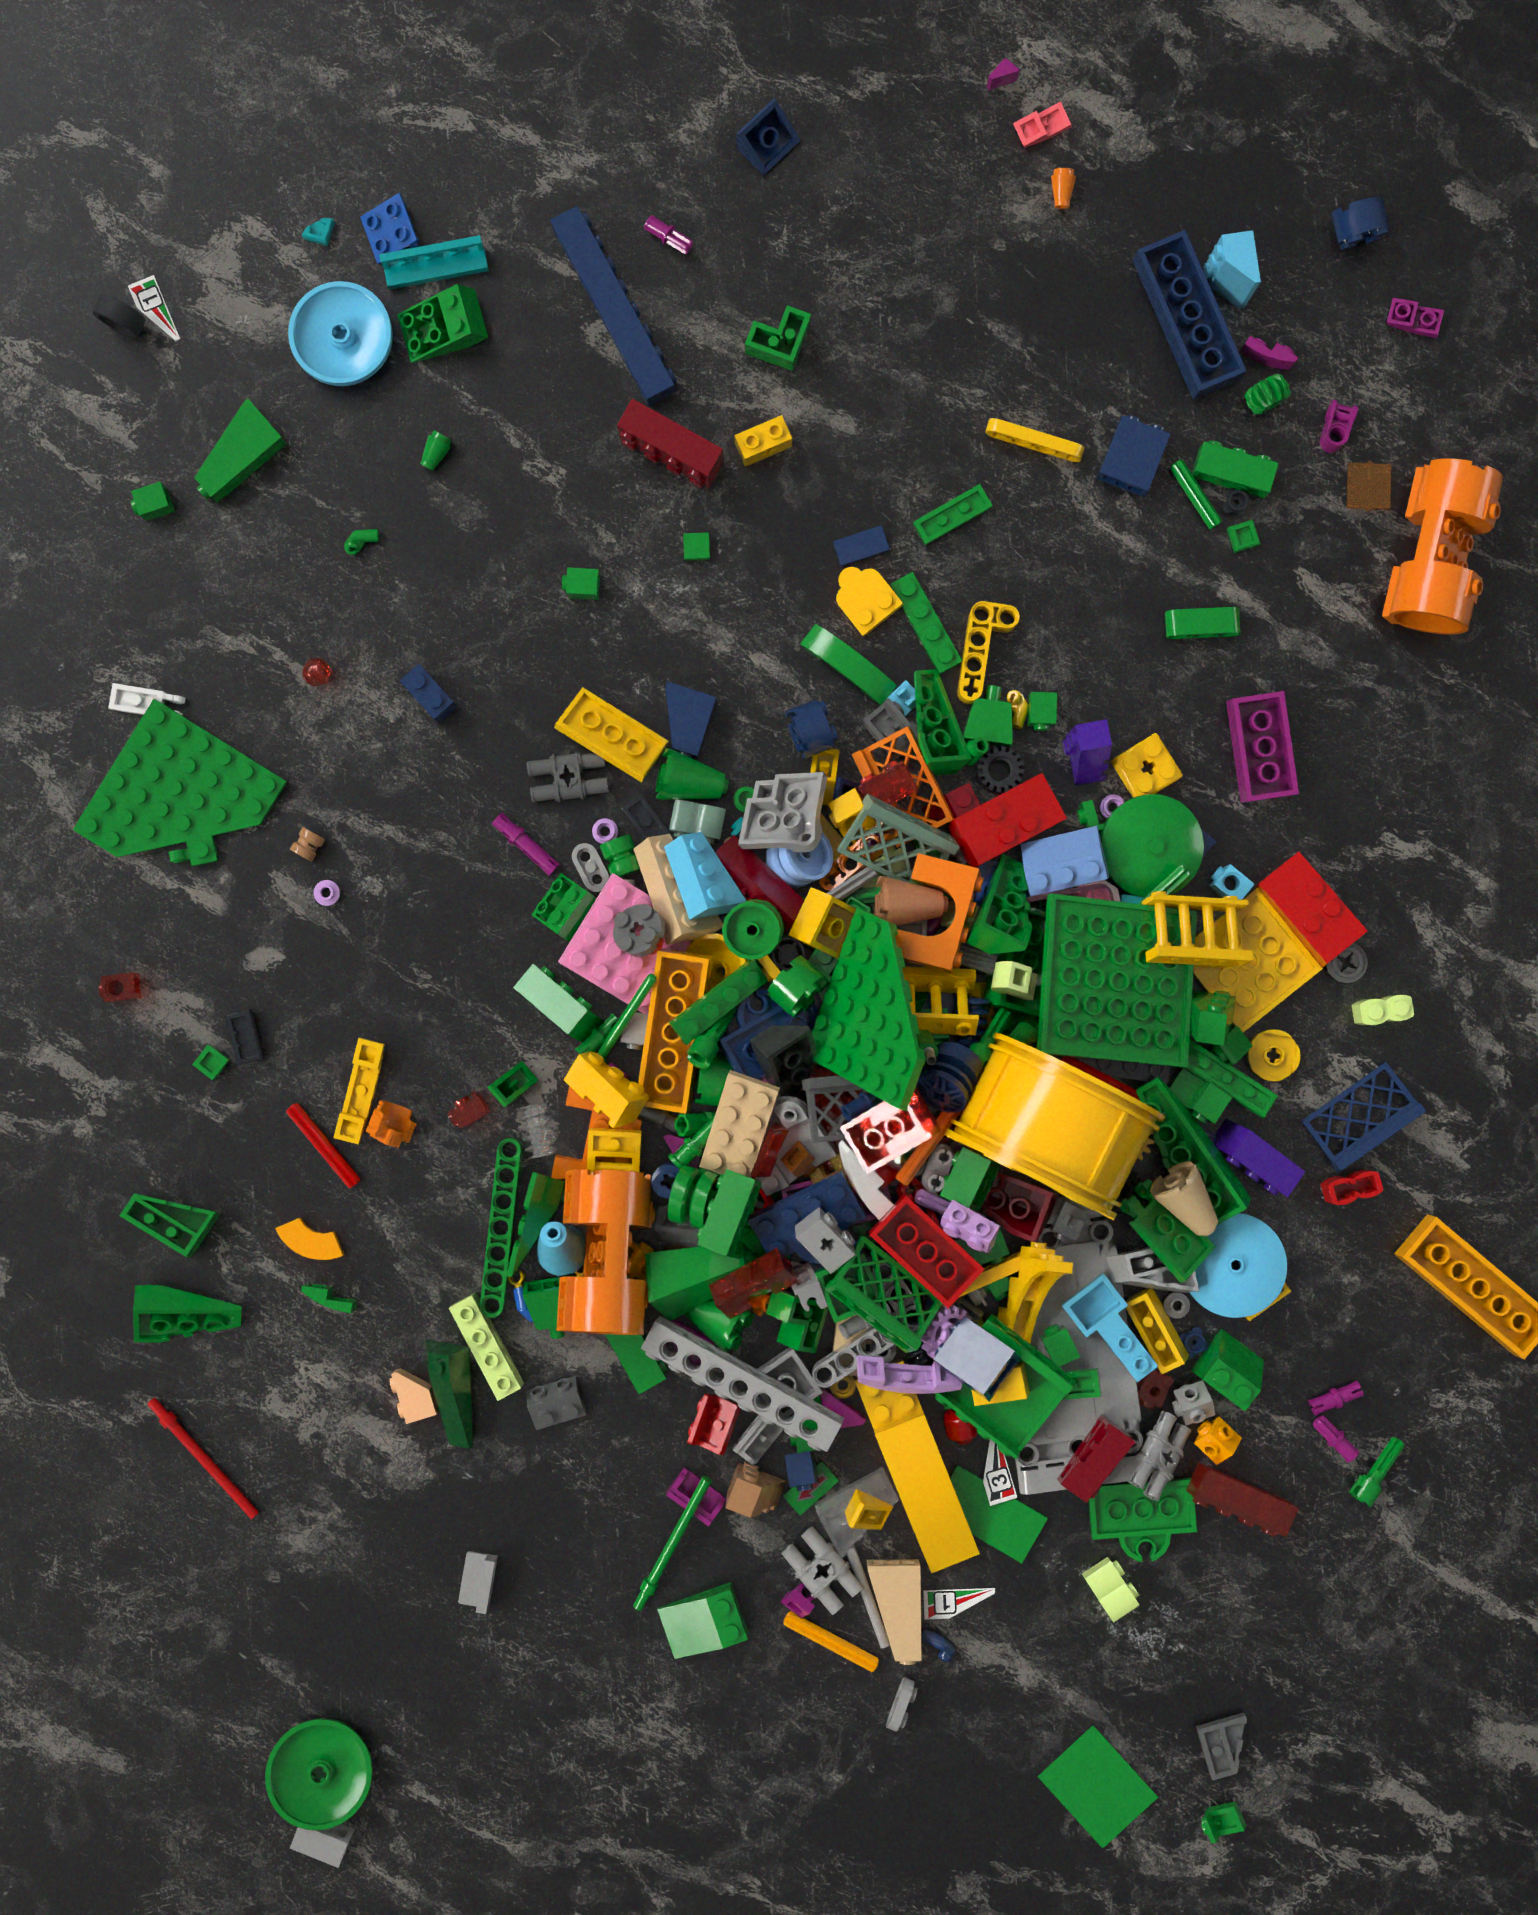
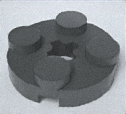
[613,904,665,957]

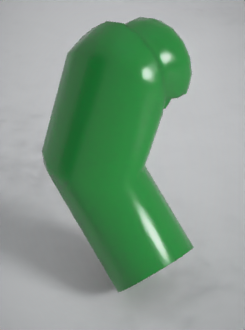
[344,529,379,555]

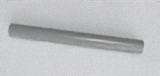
[845,1545,890,1648]

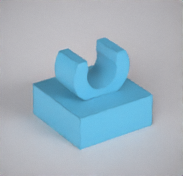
[887,680,916,717]

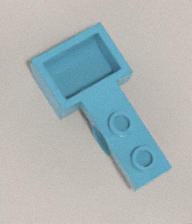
[1061,1273,1158,1382]

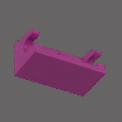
[666,1467,726,1526]

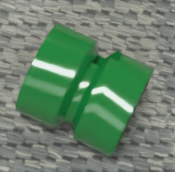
[600,834,640,878]

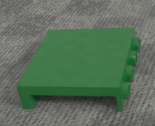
[933,1314,1076,1459]

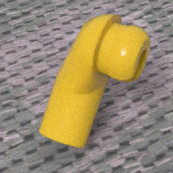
[1007,690,1028,730]

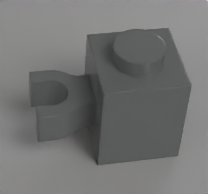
[1049,1201,1089,1243]

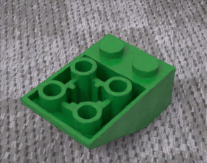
[397,284,488,363]

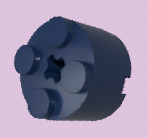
[1331,197,1390,251]
[785,700,838,759]

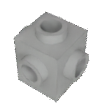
[1172,1380,1215,1425]

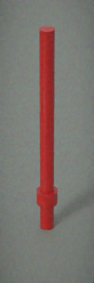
[147,1397,259,1519]

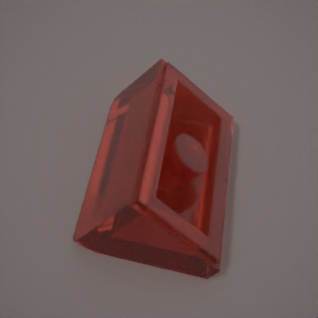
[750,1122,789,1177]

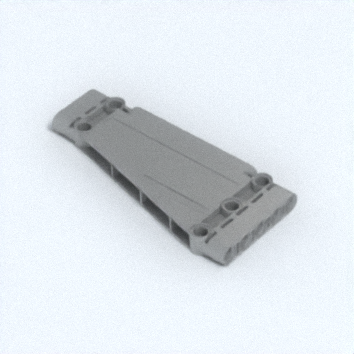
[1015,1196,1143,1494]

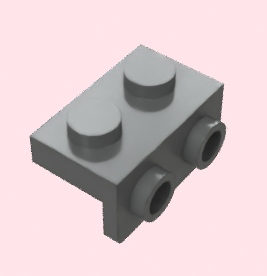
[861,698,918,761]
[526,1376,586,1430]

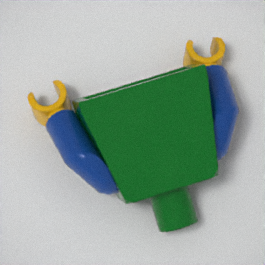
[508,1270,584,1339]

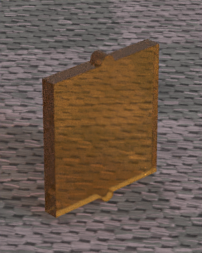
[1347,461,1391,511]

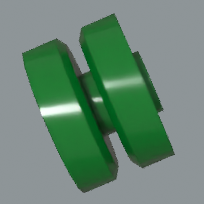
[722,899,785,960]
[668,1165,720,1229]

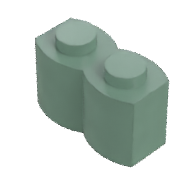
[669,799,726,845]

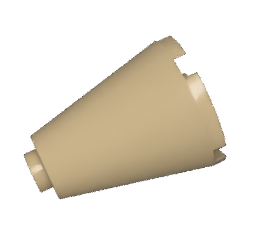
[1150,1161,1218,1236]

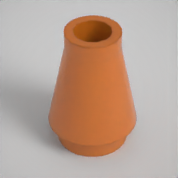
[1051,168,1076,209]

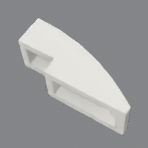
[839,1140,894,1220]

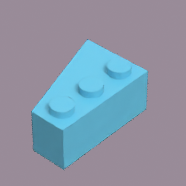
[664,832,746,920]

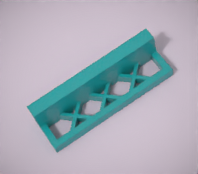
[379,235,489,290]

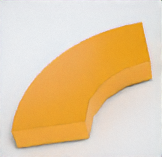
[275,1218,344,1260]

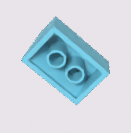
[1204,231,1261,309]

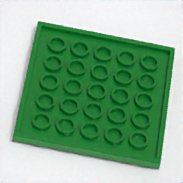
[1037,893,1197,1068]

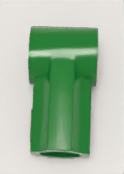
[674,1111,716,1136]

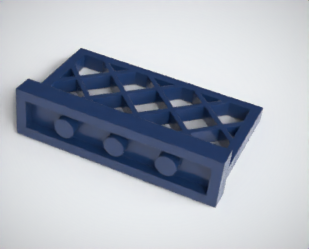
[1301,1062,1426,1173]

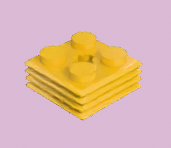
[1111,733,1183,798]

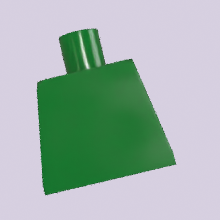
[963,685,1013,748]

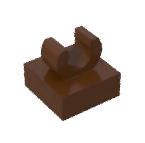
[781,1140,816,1178]

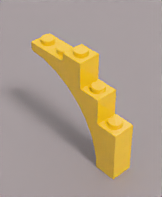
[998,1242,1073,1343]

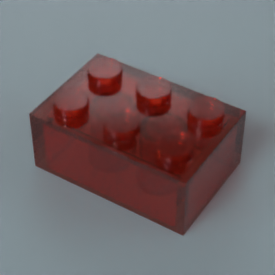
[840,1087,942,1174]

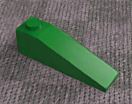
[966,854,1032,954]
[133,1285,242,1343]

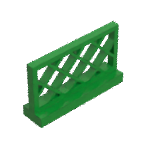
[825,1236,942,1353]

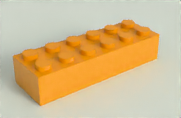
[638,948,714,1114]
[1394,1214,1538,1359]

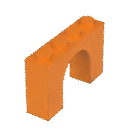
[895,853,984,974]

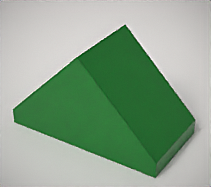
[487,1061,538,1107]

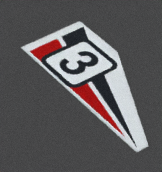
[983,1439,1017,1506]

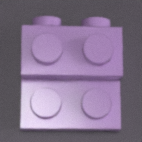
[940,1200,1000,1254]

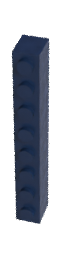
[550,206,677,406]

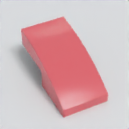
[1013,101,1072,148]

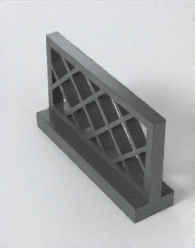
[802,1075,890,1143]

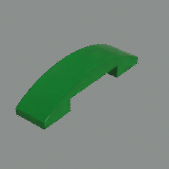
[800,624,897,706]

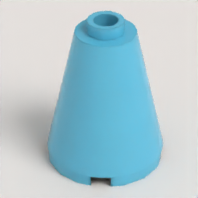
[536,1222,585,1276]

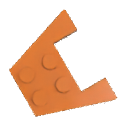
[551,1086,642,1179]

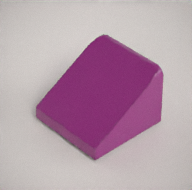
[987,58,1020,90]

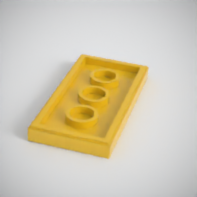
[554,687,669,783]

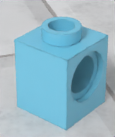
[1210,864,1254,900]

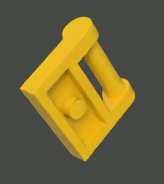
[587,1128,641,1173]

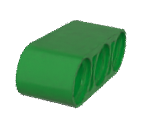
[1165,607,1241,639]

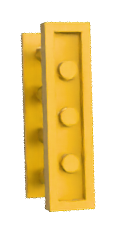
[1142,891,1254,967]
[902,966,979,1036]

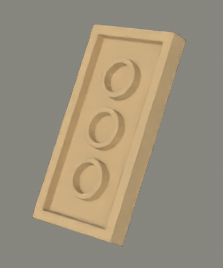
[699,1070,780,1178]

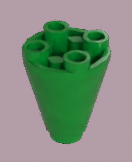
[684,1296,755,1352]

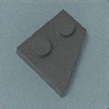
[1196,1713,1247,1781]

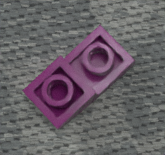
[1387,298,1444,338]
[1239,336,1298,369]

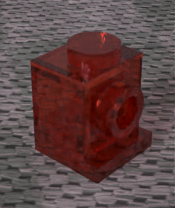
[447,1090,491,1129]
[1137,1369,1174,1410]

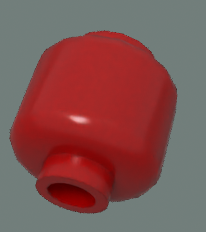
[943,1409,978,1445]

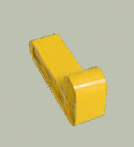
[957,601,1020,704]

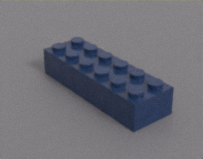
[1133,230,1246,400]

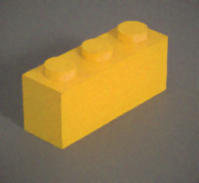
[1125,1288,1189,1374]

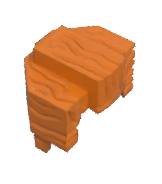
[366,1100,416,1148]

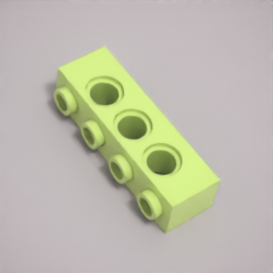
[449,1292,524,1401]

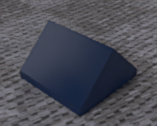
[736,98,801,175]

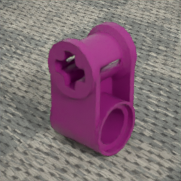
[1320,399,1358,453]

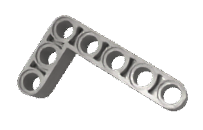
[812,1259,925,1387]

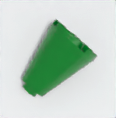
[655,748,729,800]

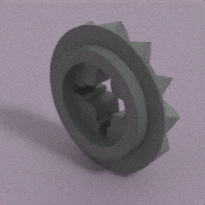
[1326,943,1368,983]

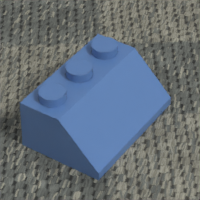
[1021,826,1109,897]

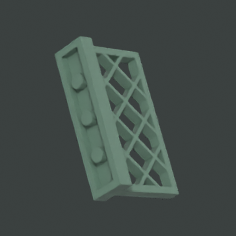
[837,793,960,882]

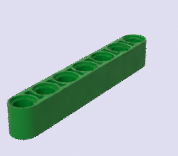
[480,1137,524,1318]

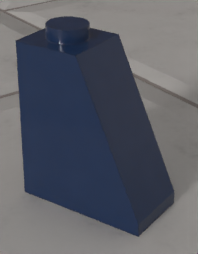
[665,681,717,759]

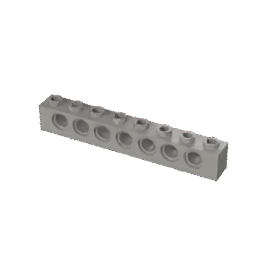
[641,1316,844,1452]

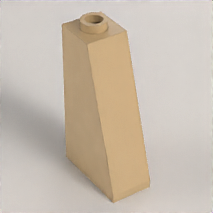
[867,1559,921,1665]

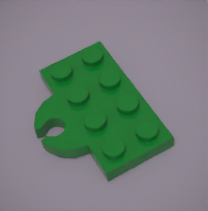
[1088,1478,1197,1562]

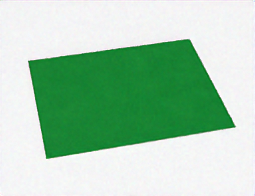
[1037,1726,1158,1848]

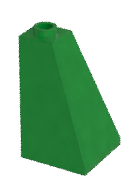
[645,1241,756,1321]

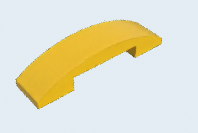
[334,1038,385,1144]

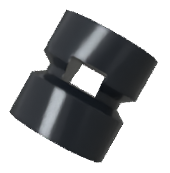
[772,937,805,971]

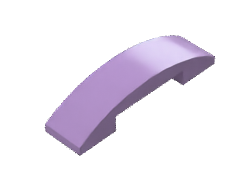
[856,1355,962,1394]

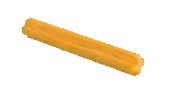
[783,1611,879,1672]

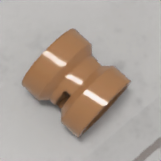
[290,827,325,862]

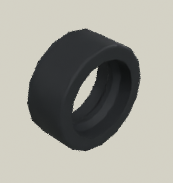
[92,294,146,338]

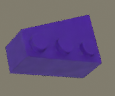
[1063,719,1112,786]
[1211,1119,1305,1197]

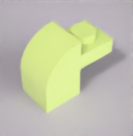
[991,961,1038,1000]

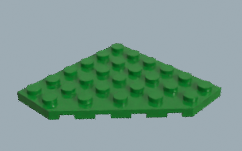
[73,699,288,857]
[812,908,926,1111]

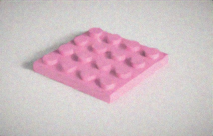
[558,873,692,1014]

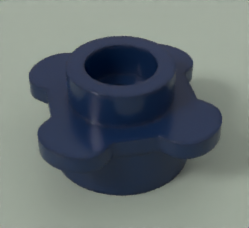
[1179,1327,1209,1357]

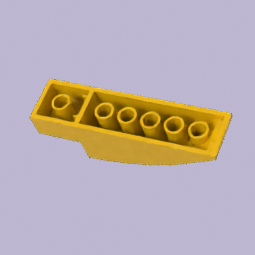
[854,1358,980,1574]

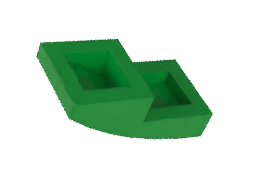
[301,1283,357,1313]

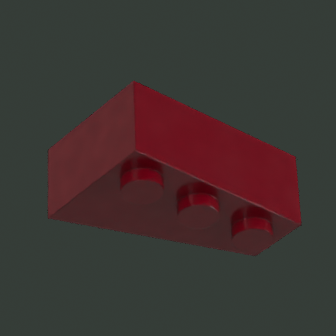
[1057,1414,1136,1503]

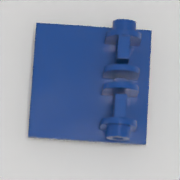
[360,193,420,264]

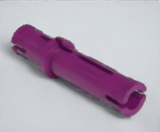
[491,812,560,876]

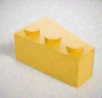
[564,1052,650,1128]

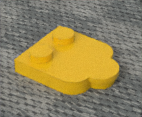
[836,567,904,637]

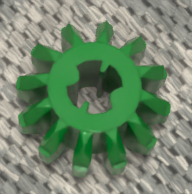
[1244,374,1291,414]

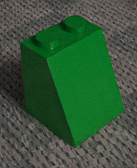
[1191,1328,1264,1411]

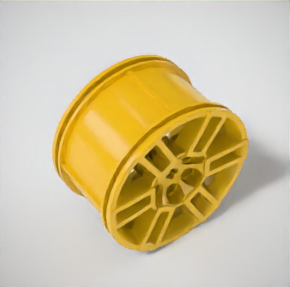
[944,1033,1165,1220]

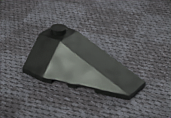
[750,1026,816,1105]

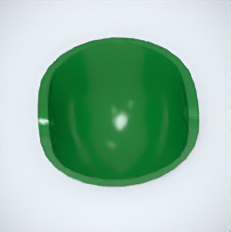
[1002,1014,1039,1045]

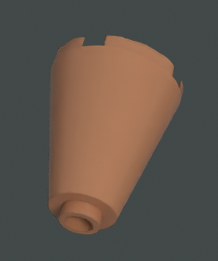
[875,876,948,926]

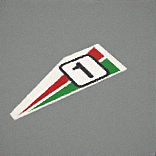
[128,275,180,341]
[923,1588,995,1619]

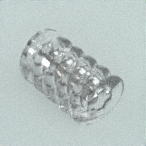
[516,1103,558,1159]

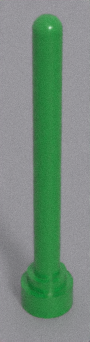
[597,974,657,1063]

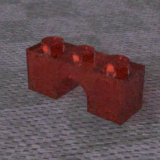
[709,1248,798,1319]

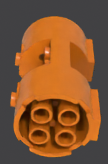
[1382,459,1503,634]
[557,1169,655,1335]

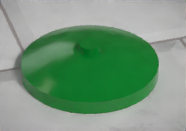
[1100,794,1204,898]
[265,1718,373,1830]

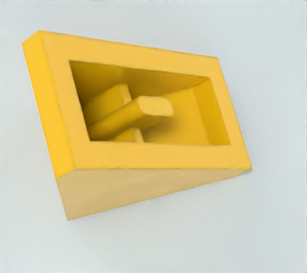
[845,1489,893,1530]

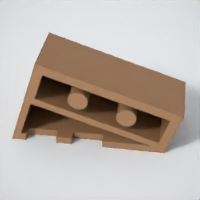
[726,1461,786,1518]

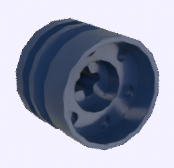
[915,1042,984,1113]

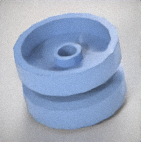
[766,832,833,889]

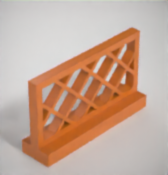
[852,726,955,847]

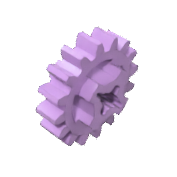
[920,1304,972,1358]

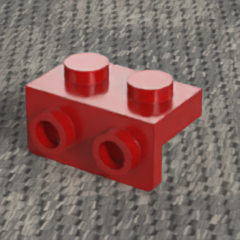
[687,1394,741,1455]

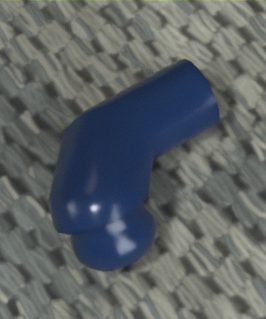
[921,1629,955,1662]

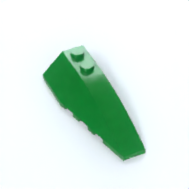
[1136,1076,1251,1226]

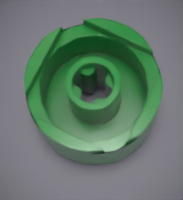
[767,955,829,1018]
[694,1054,734,1106]

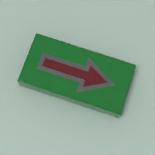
[783,1460,839,1516]

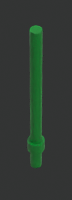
[633,1476,712,1611]

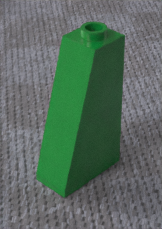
[194,399,287,503]

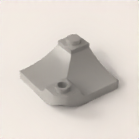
[738,772,827,852]
[753,1096,838,1196]

